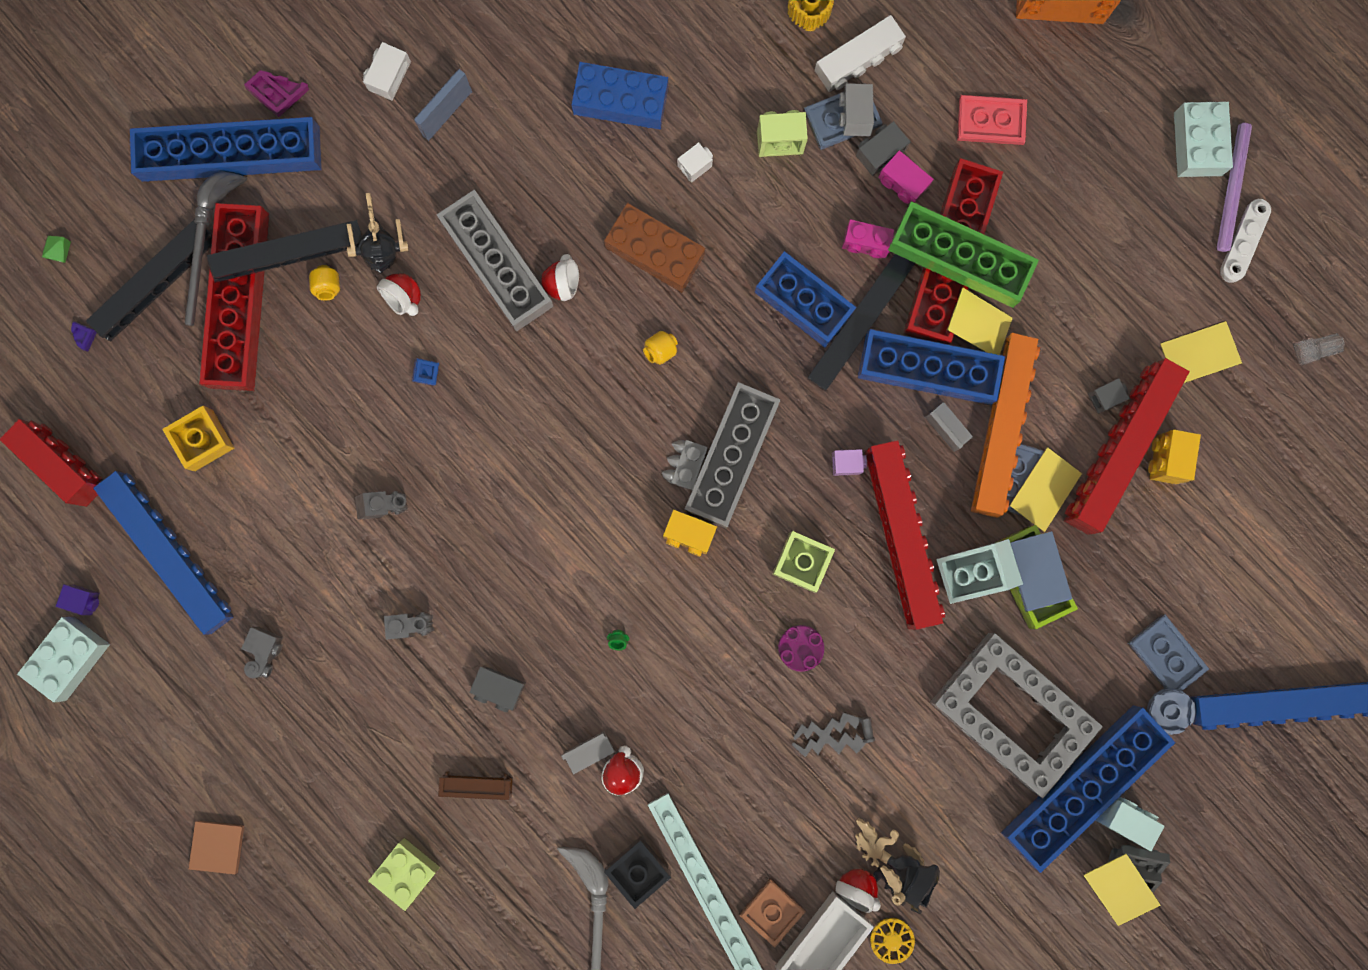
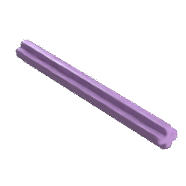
[1217,123,1252,252]

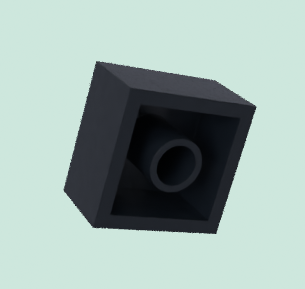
[604,836,671,909]

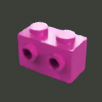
[879,150,934,204]
[842,219,894,258]

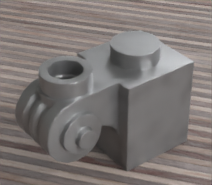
[355,491,408,520]
[384,612,434,640]
[241,627,283,678]

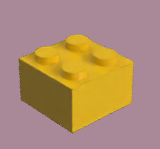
[162,406,235,472]
[1148,430,1201,484]
[663,510,717,557]

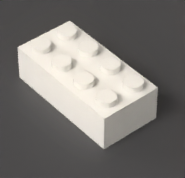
[775,891,874,970]

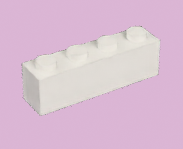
[814,15,906,92]

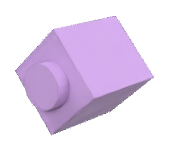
[832,449,867,476]

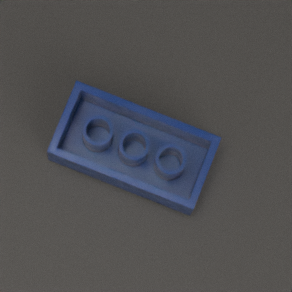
[572,62,668,130]
[754,251,856,348]

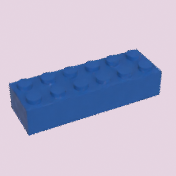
[858,329,1005,405]

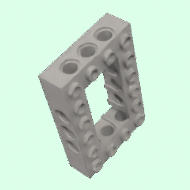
[930,633,1103,798]

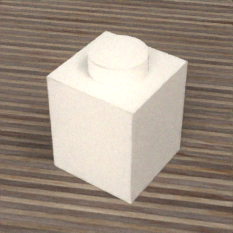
[677,142,713,183]

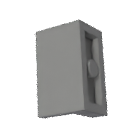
[925,402,973,452]
[561,731,615,775]

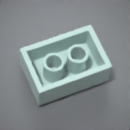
[1174,102,1233,177]
[936,539,1023,604]
[17,617,110,703]

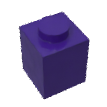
[55,584,100,615]

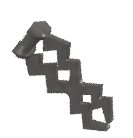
[792,712,875,757]

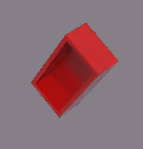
[0,419,102,507]

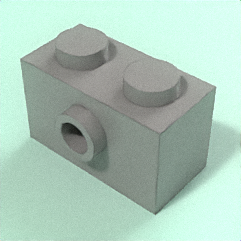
[839,84,874,136]

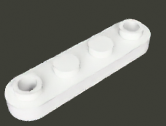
[1220,199,1271,283]

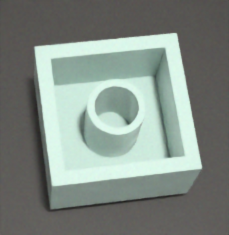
[1095,797,1164,851]

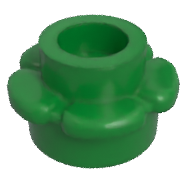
[607,630,629,651]

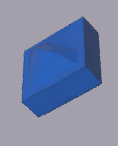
[412,358,439,386]

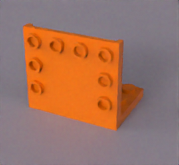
[1016,0,1121,24]

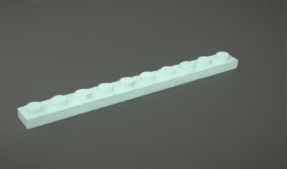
[648,793,763,970]

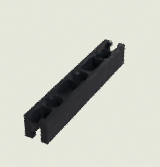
[86,219,213,342]
[207,220,362,283]

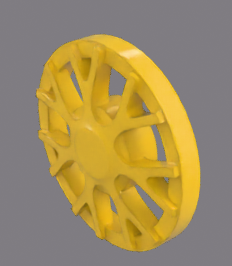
[870,918,915,964]

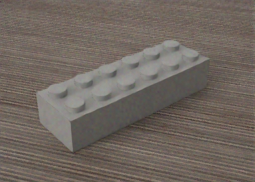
[437,190,554,332]
[684,382,780,529]

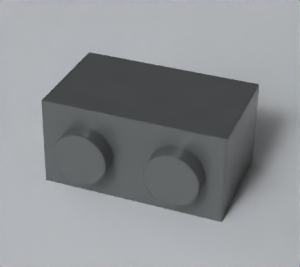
[856,121,911,176]
[469,666,526,713]

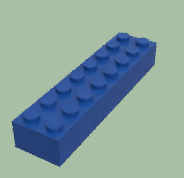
[130,117,322,182]
[1001,705,1176,873]

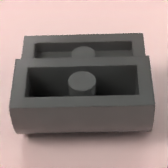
[1108,845,1170,893]

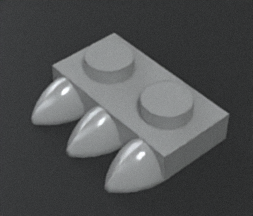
[662,440,708,491]

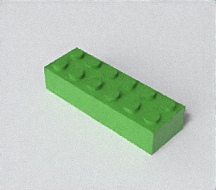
[888,201,1039,308]

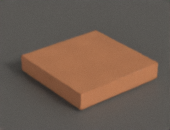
[189,820,244,874]
[739,879,806,948]

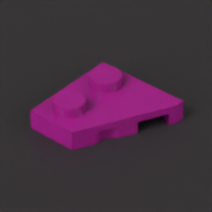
[244,70,309,117]

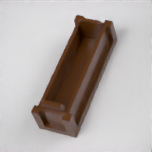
[438,771,513,800]

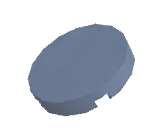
[1147,688,1196,735]

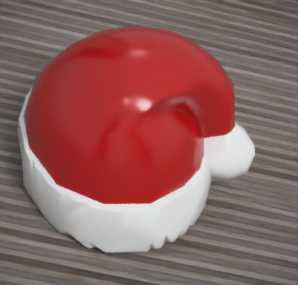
[541,254,579,301]
[377,273,421,316]
[602,746,644,795]
[836,869,881,913]

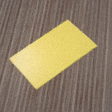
[948,288,1012,355]
[1160,321,1242,383]
[1009,447,1082,532]
[1084,854,1161,926]

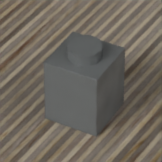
[1088,378,1130,414]

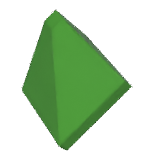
[42,236,71,263]

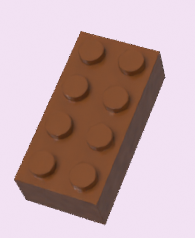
[604,203,706,293]

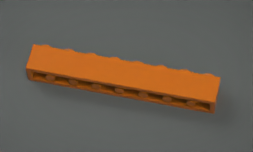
[971,333,1040,518]

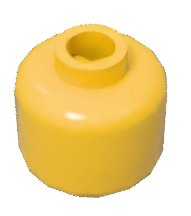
[309,265,340,301]
[643,331,678,365]

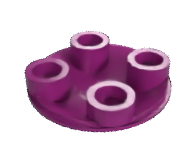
[778,625,824,672]

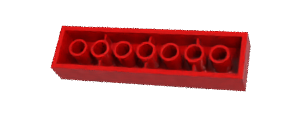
[903,158,1003,345]
[199,203,269,391]
[1064,358,1190,535]
[864,440,945,630]

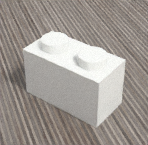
[363,42,411,101]

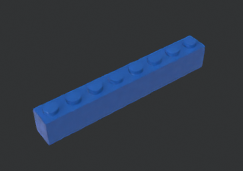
[93,471,233,635]
[1190,682,1368,730]

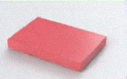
[957,95,1027,145]

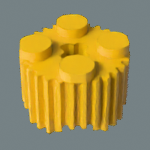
[788,0,834,31]

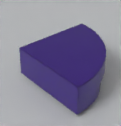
[71,321,97,352]

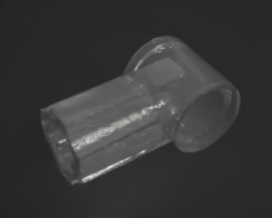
[1293,333,1345,366]

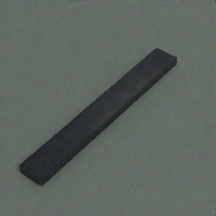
[807,254,916,392]

